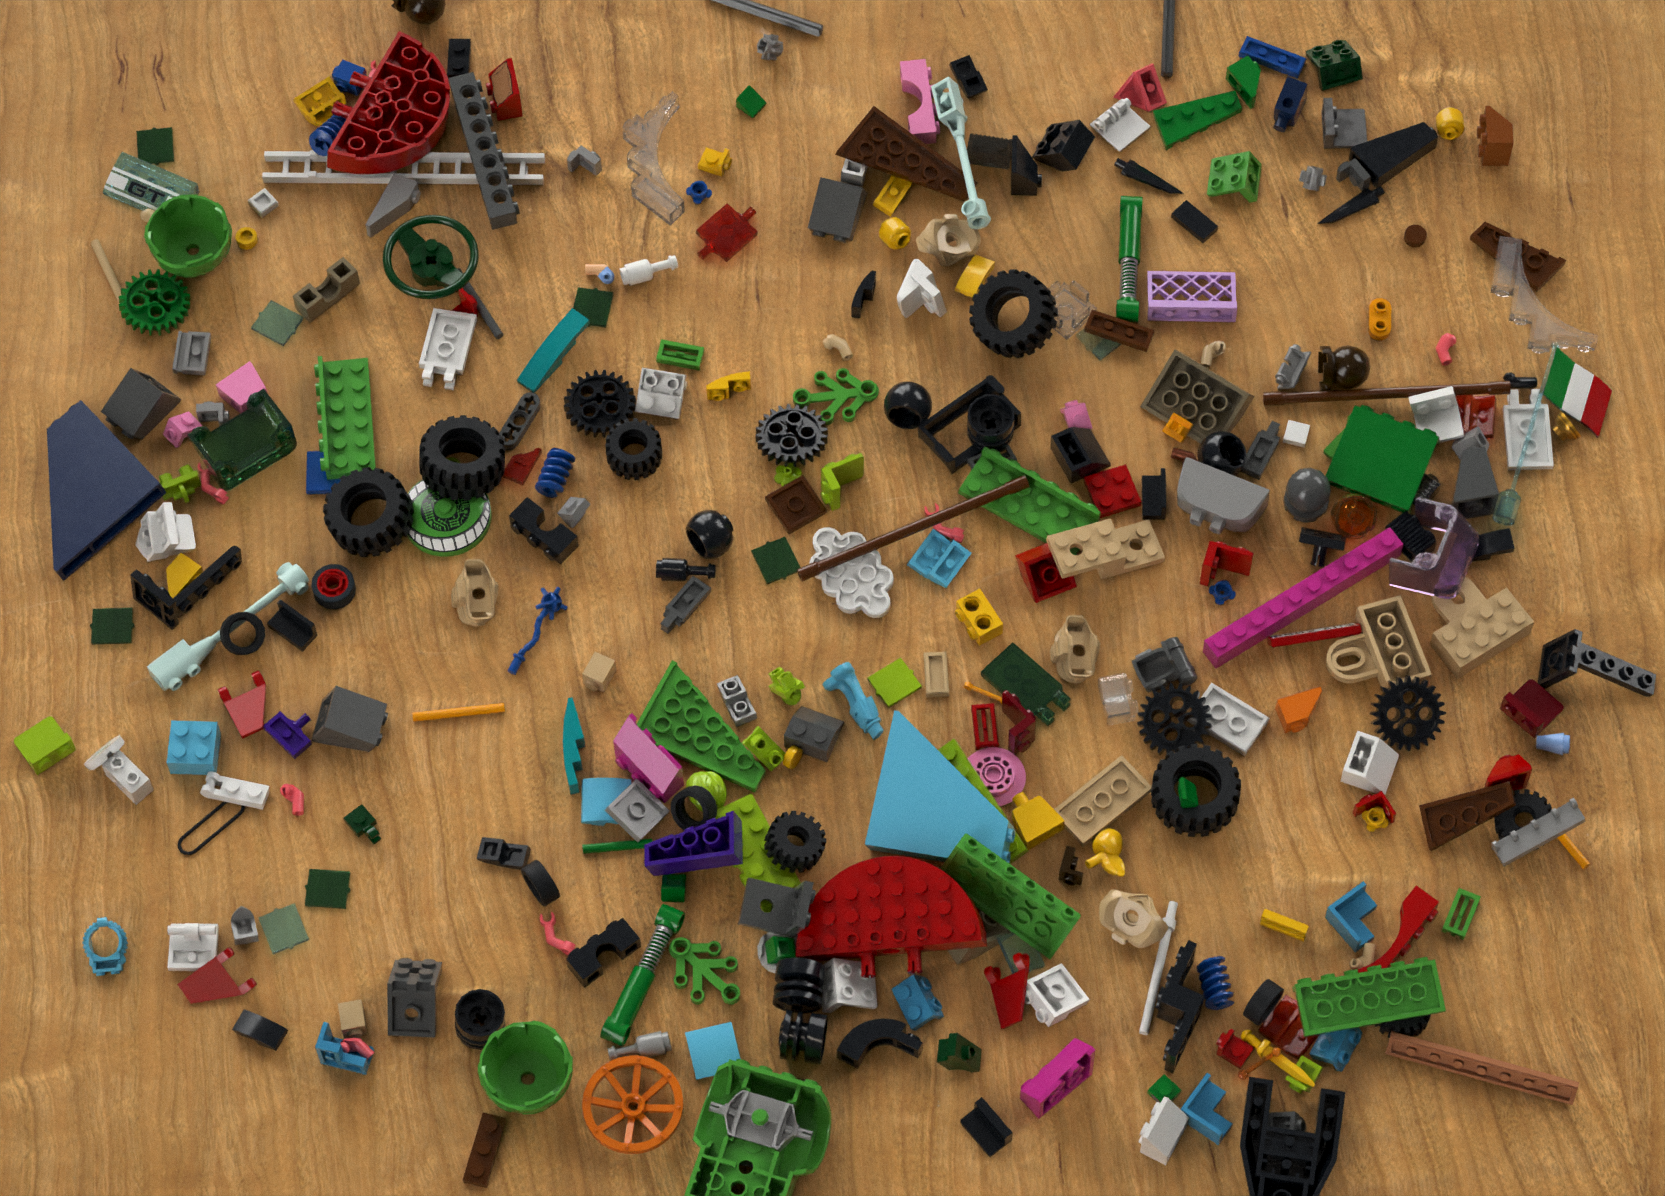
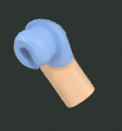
[585,264,614,284]

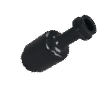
[656,558,716,581]

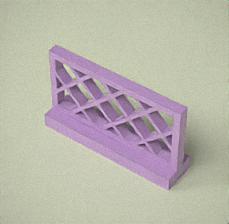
[1147,271,1237,322]

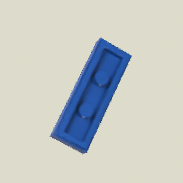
[1238,36,1306,79]

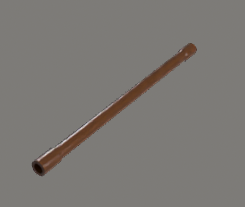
[1263,381,1511,406]
[797,475,1029,582]

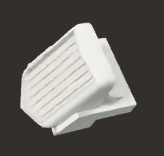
[897,259,947,318]
[135,502,196,562]

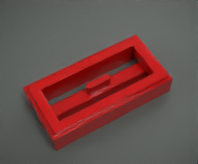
[971,703,999,750]

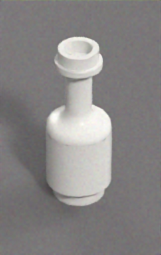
[619,255,678,286]

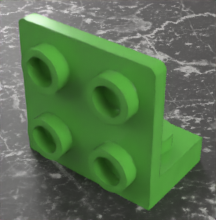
[1207,151,1262,203]

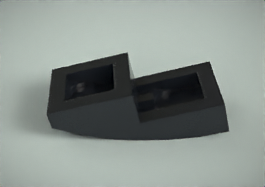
[949,55,988,98]
[851,271,876,318]
[1463,528,1515,562]
[477,837,531,870]
[232,1009,288,1051]

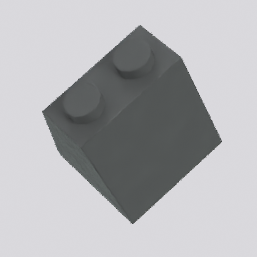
[808,177,867,243]
[101,368,182,439]
[1449,446,1499,522]
[311,686,388,752]

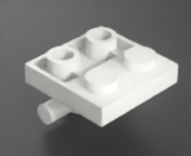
[635,368,687,419]
[167,923,219,971]

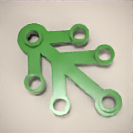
[793,368,879,425]
[669,937,741,1005]

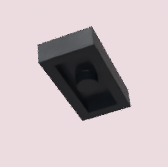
[447,39,471,78]

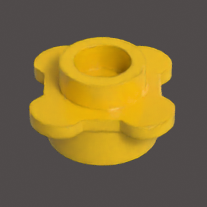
[1362,807,1389,832]

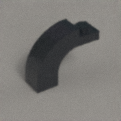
[837,1018,923,1069]

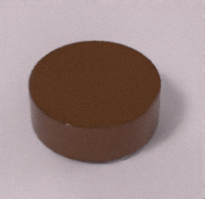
[1404,225,1427,247]

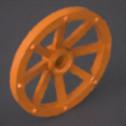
[582,1055,684,1154]

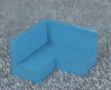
[1325,881,1377,953]
[315,1022,374,1075]
[1181,1073,1232,1145]

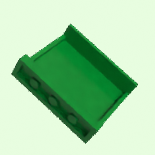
[1326,405,1440,514]

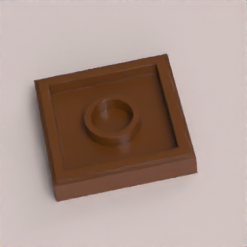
[765,475,827,534]

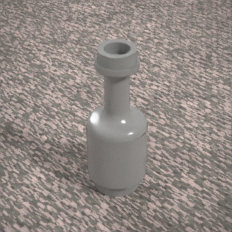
[607,1031,672,1061]

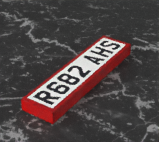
[1267,623,1362,648]

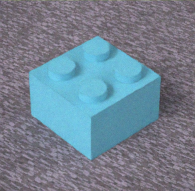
[167,720,221,775]

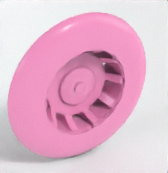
[968,747,1026,806]

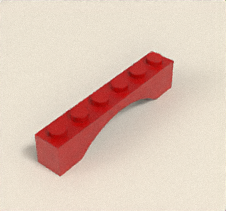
[1358,885,1439,973]

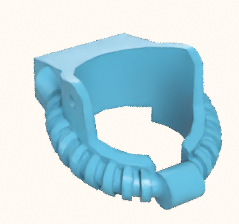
[82,917,128,976]

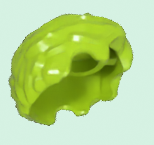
[686,771,727,812]

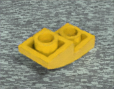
[955,254,995,297]
[706,371,751,401]

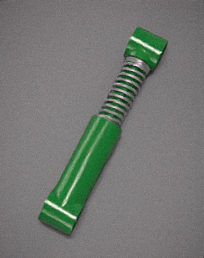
[1116,196,1143,323]
[600,904,685,1047]

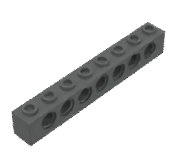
[448,72,520,230]

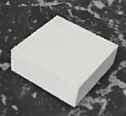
[248,188,279,218]
[1283,420,1310,448]

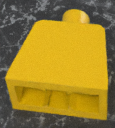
[1011,792,1065,850]

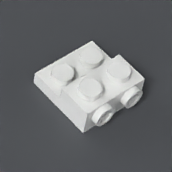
[1025,963,1090,1027]

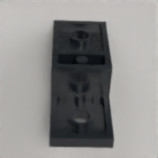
[1155,940,1204,1073]

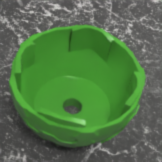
[144,194,232,278]
[478,1021,573,1114]

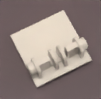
[1090,98,1151,152]

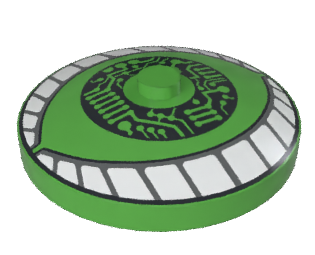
[407,480,492,557]

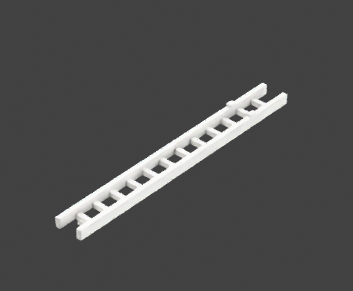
[262,150,545,185]

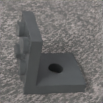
[738,878,815,937]
[387,958,442,1037]

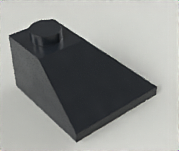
[1011,135,1042,196]

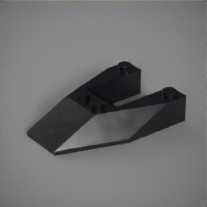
[1240,1077,1345,1196]

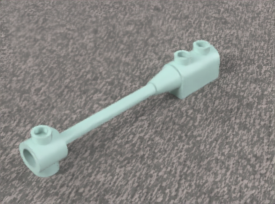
[931,76,991,229]
[147,562,309,691]

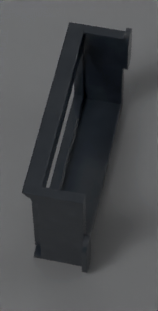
[918,375,1021,474]

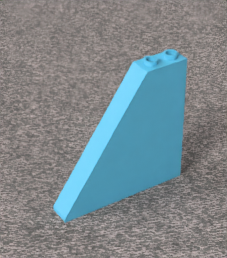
[865,710,1015,863]

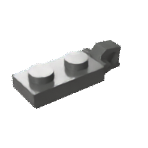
[1240,421,1280,480]
[660,576,711,634]

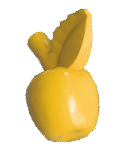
[1085,828,1125,877]

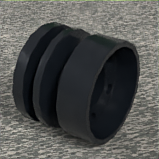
[967,394,1014,451]
[773,958,825,1013]
[455,989,505,1050]
[778,1010,828,1064]

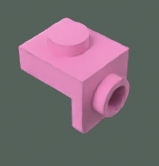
[1060,400,1092,429]
[163,411,203,448]

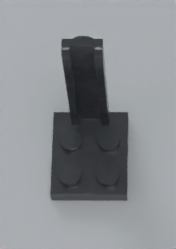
[130,546,242,630]
[1538,629,1656,697]

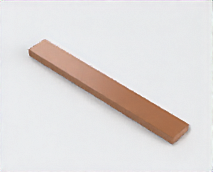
[1385,1031,1579,1105]

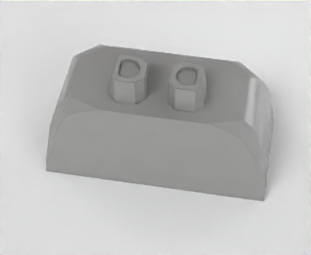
[1177,457,1270,535]

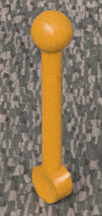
[963,682,1002,704]

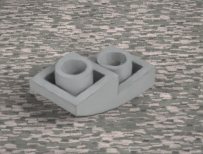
[717,675,757,727]

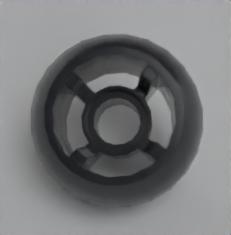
[884,382,932,429]
[1197,431,1246,476]
[686,510,734,559]

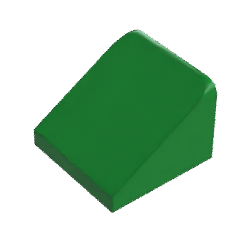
[736,86,766,118]
[1178,777,1199,808]
[661,874,686,902]
[765,936,796,964]

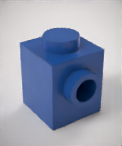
[332,59,367,96]

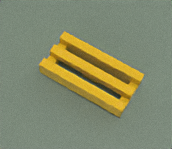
[1260,909,1309,942]

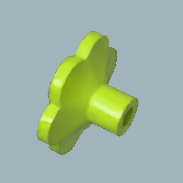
[774,463,802,487]

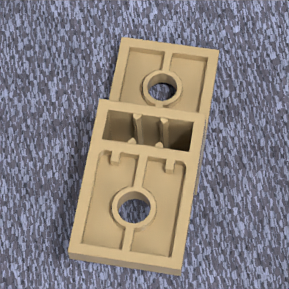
[1046,518,1165,579]

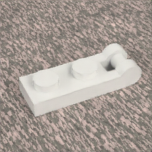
[200,771,270,810]

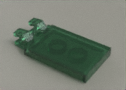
[981,642,1071,726]

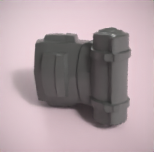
[1132,637,1197,692]

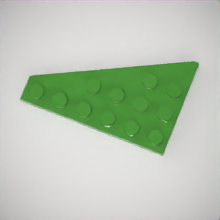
[637,660,766,792]

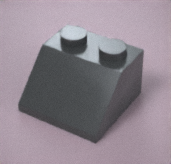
[784,706,844,762]

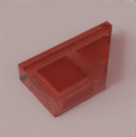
[503,448,542,486]

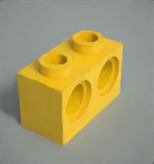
[955,588,1003,646]

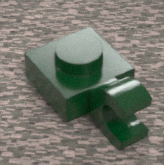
[344,804,381,844]

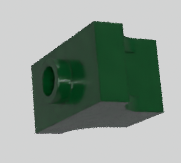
[937,1033,982,1073]

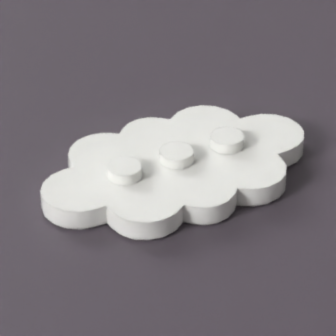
[809,527,894,618]

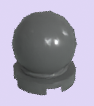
[1283,468,1331,523]

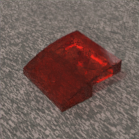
[1456,395,1497,439]
[1258,994,1320,1060]

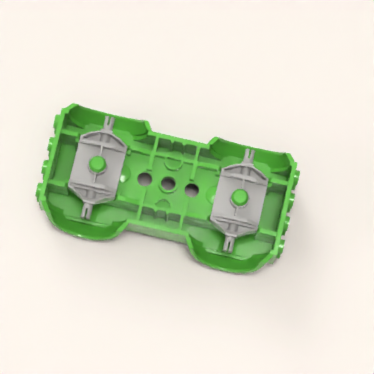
[684,1059,832,1196]

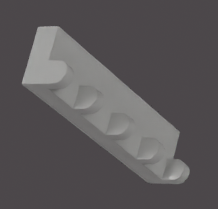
[1491,798,1585,866]

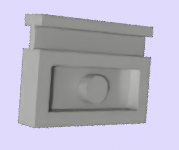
[172,331,211,375]

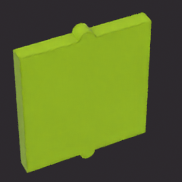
[867,657,922,708]

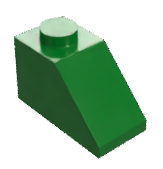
[1226,56,1261,109]

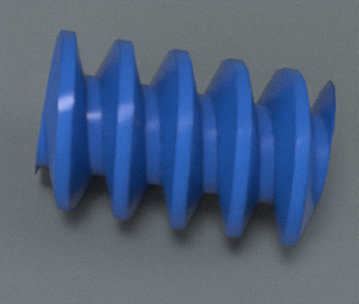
[309,115,346,156]
[535,448,576,498]
[1197,956,1234,1010]

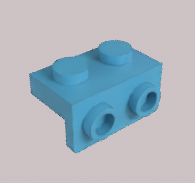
[891,974,944,1030]
[1309,1028,1362,1072]

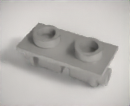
[1275,344,1311,390]

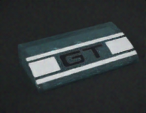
[103,152,200,211]

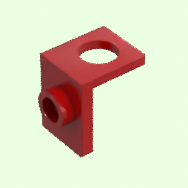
[451,288,478,317]
[1353,791,1396,823]

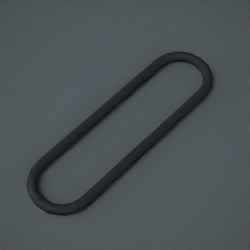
[178,801,245,855]

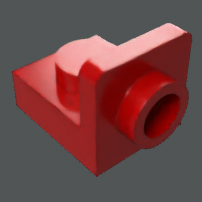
[1216,1028,1254,1069]

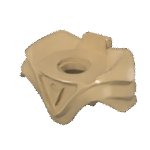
[916,214,981,266]
[451,559,498,626]
[1050,615,1101,683]
[1099,889,1168,948]

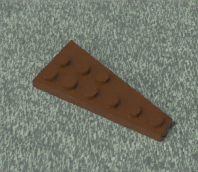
[835,106,978,201]

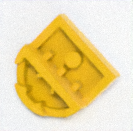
[293,76,346,126]

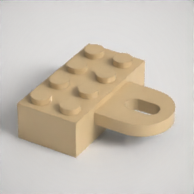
[1430,574,1534,679]
[1326,595,1432,693]

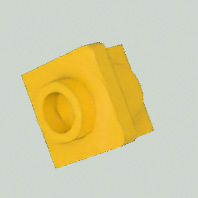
[698,147,732,177]

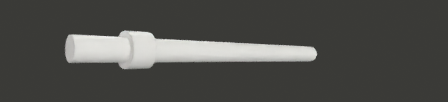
[1139,901,1178,1035]

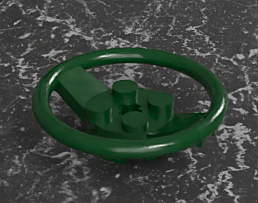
[382,215,479,299]

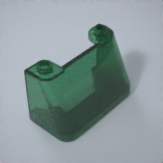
[187,389,297,491]

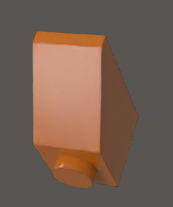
[1275,687,1322,733]

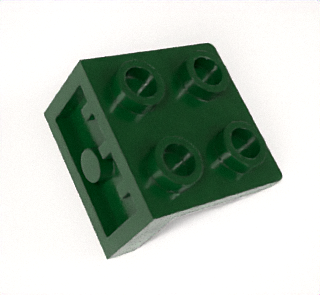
[1306,40,1363,91]

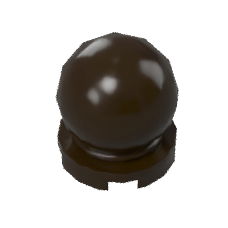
[391,0,446,25]
[1318,345,1371,390]

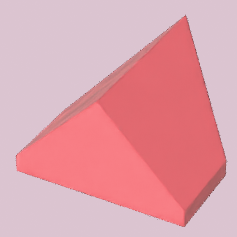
[1113,63,1167,112]

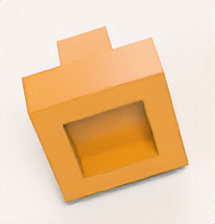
[1162,412,1194,443]

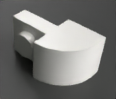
[841,159,868,186]

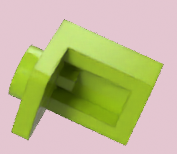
[1285,1055,1323,1094]

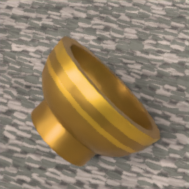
[1552,412,1581,442]

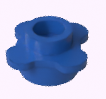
[686,181,712,204]
[1209,580,1236,605]

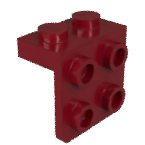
[1500,679,1564,739]
[1002,690,1036,755]

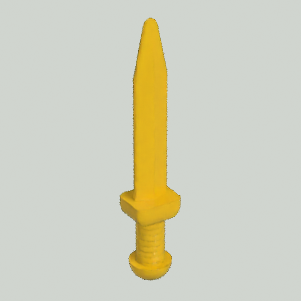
[1241,1029,1315,1087]

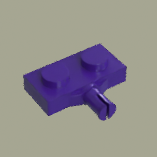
[263,711,312,759]

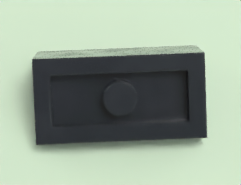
[1141,468,1166,520]
[267,599,318,652]
[960,1097,1013,1157]

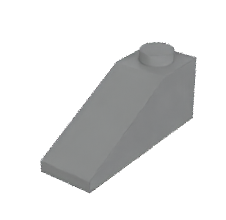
[365,173,421,237]

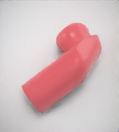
[1436,333,1456,366]
[280,784,304,816]
[341,1038,375,1060]

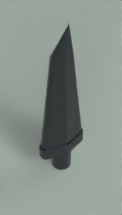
[1114,158,1184,194]
[1317,186,1385,224]

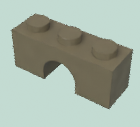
[293,257,360,323]

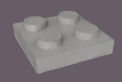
[605,778,670,843]

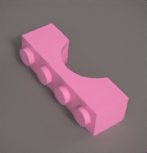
[900,59,940,144]

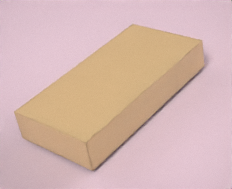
[924,652,949,698]

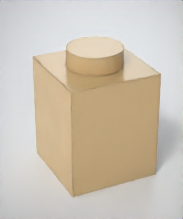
[582,652,616,692]
[338,999,368,1038]

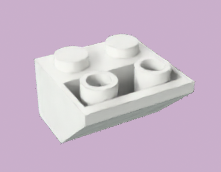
[1340,731,1399,795]
[1138,1096,1189,1165]

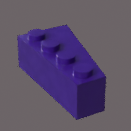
[644,811,743,876]

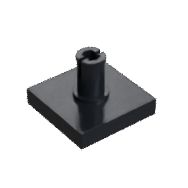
[1299,527,1346,567]

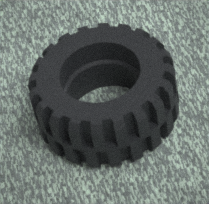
[969,269,1058,358]
[419,415,505,501]
[323,467,414,557]
[1151,744,1241,837]

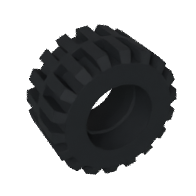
[605,418,662,480]

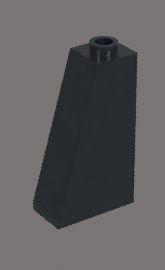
[1349,122,1438,188]

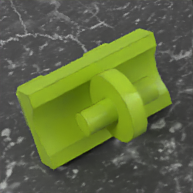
[159,465,201,503]
[769,667,805,705]
[742,726,785,772]

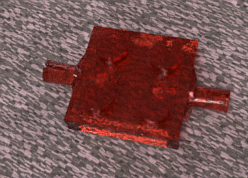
[696,203,758,262]

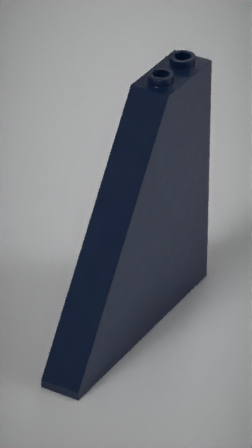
[47,400,167,581]

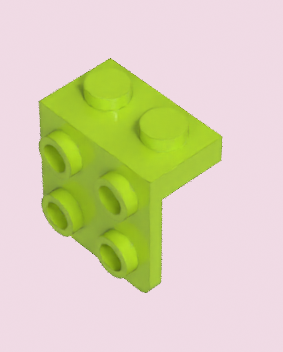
[821,453,864,511]
[14,716,76,775]

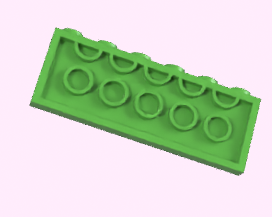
[314,356,376,480]
[958,447,1101,555]
[941,833,1081,959]
[1292,957,1446,1037]

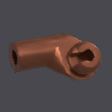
[1171,447,1197,464]

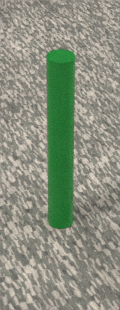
[582,838,652,854]

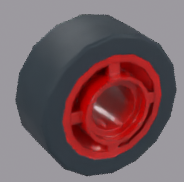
[311,564,356,610]

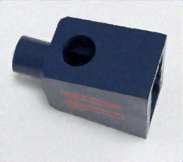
[1273,76,1308,132]

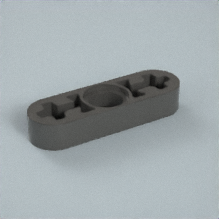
[499,392,541,450]

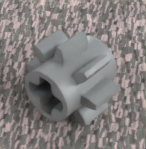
[757,34,783,60]
[1299,166,1327,191]

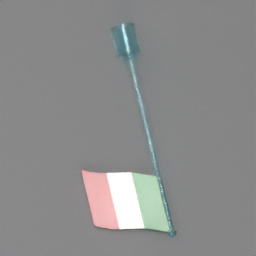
[1492,342,1612,526]

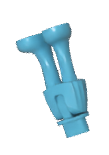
[822,662,884,740]

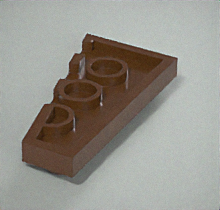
[1470,222,1566,292]
[1419,781,1516,851]

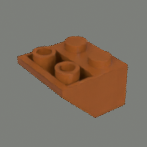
[1477,106,1514,166]

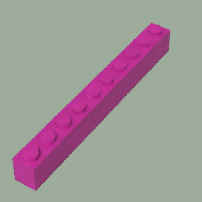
[1203,527,1403,669]

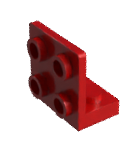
[1199,541,1254,586]

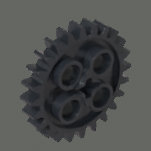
[564,370,636,438]
[756,404,828,467]
[1370,675,1446,751]
[1137,683,1213,755]

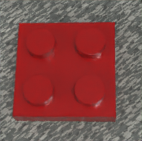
[1084,464,1142,518]

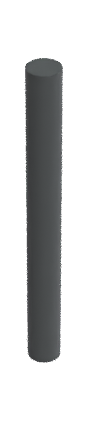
[458,268,504,339]

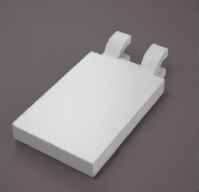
[419,308,477,390]
[1502,389,1554,470]

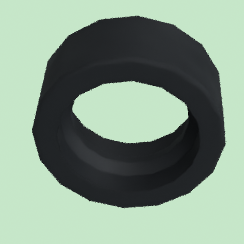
[220,612,265,655]
[671,785,717,830]
[521,860,560,906]
[1243,979,1284,1026]

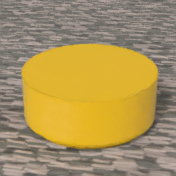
[235,227,258,250]
[783,745,803,770]

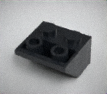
[1032,120,1095,172]
[1050,427,1111,484]

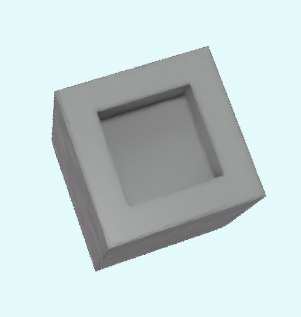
[1452,427,1490,460]

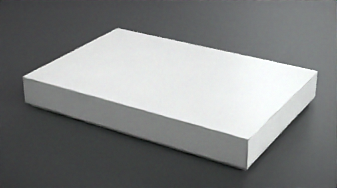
[1187,683,1270,756]

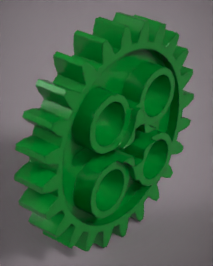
[118,269,191,336]

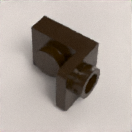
[1059,846,1083,886]

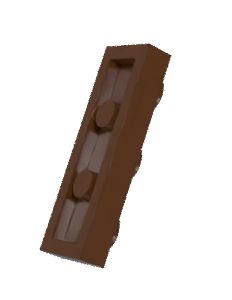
[1084,310,1155,352]
[463,1113,507,1188]

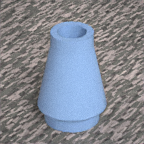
[1536,732,1570,755]

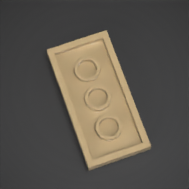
[1054,755,1152,847]

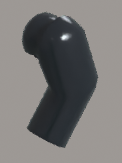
[1503,372,1537,388]

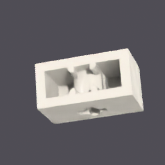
[102,750,153,805]

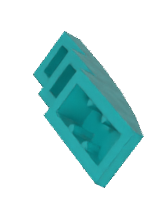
[517,308,590,393]
[563,697,586,795]

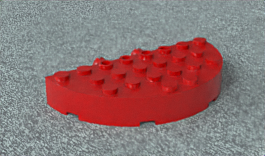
[327,31,450,174]
[796,856,987,978]

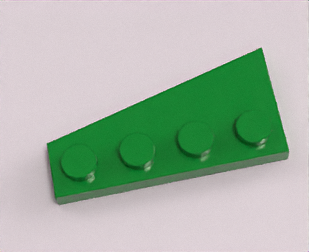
[1153,90,1242,150]

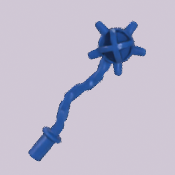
[508,587,568,675]

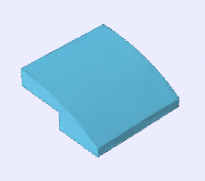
[907,529,971,588]
[581,778,631,826]
[685,1022,740,1080]

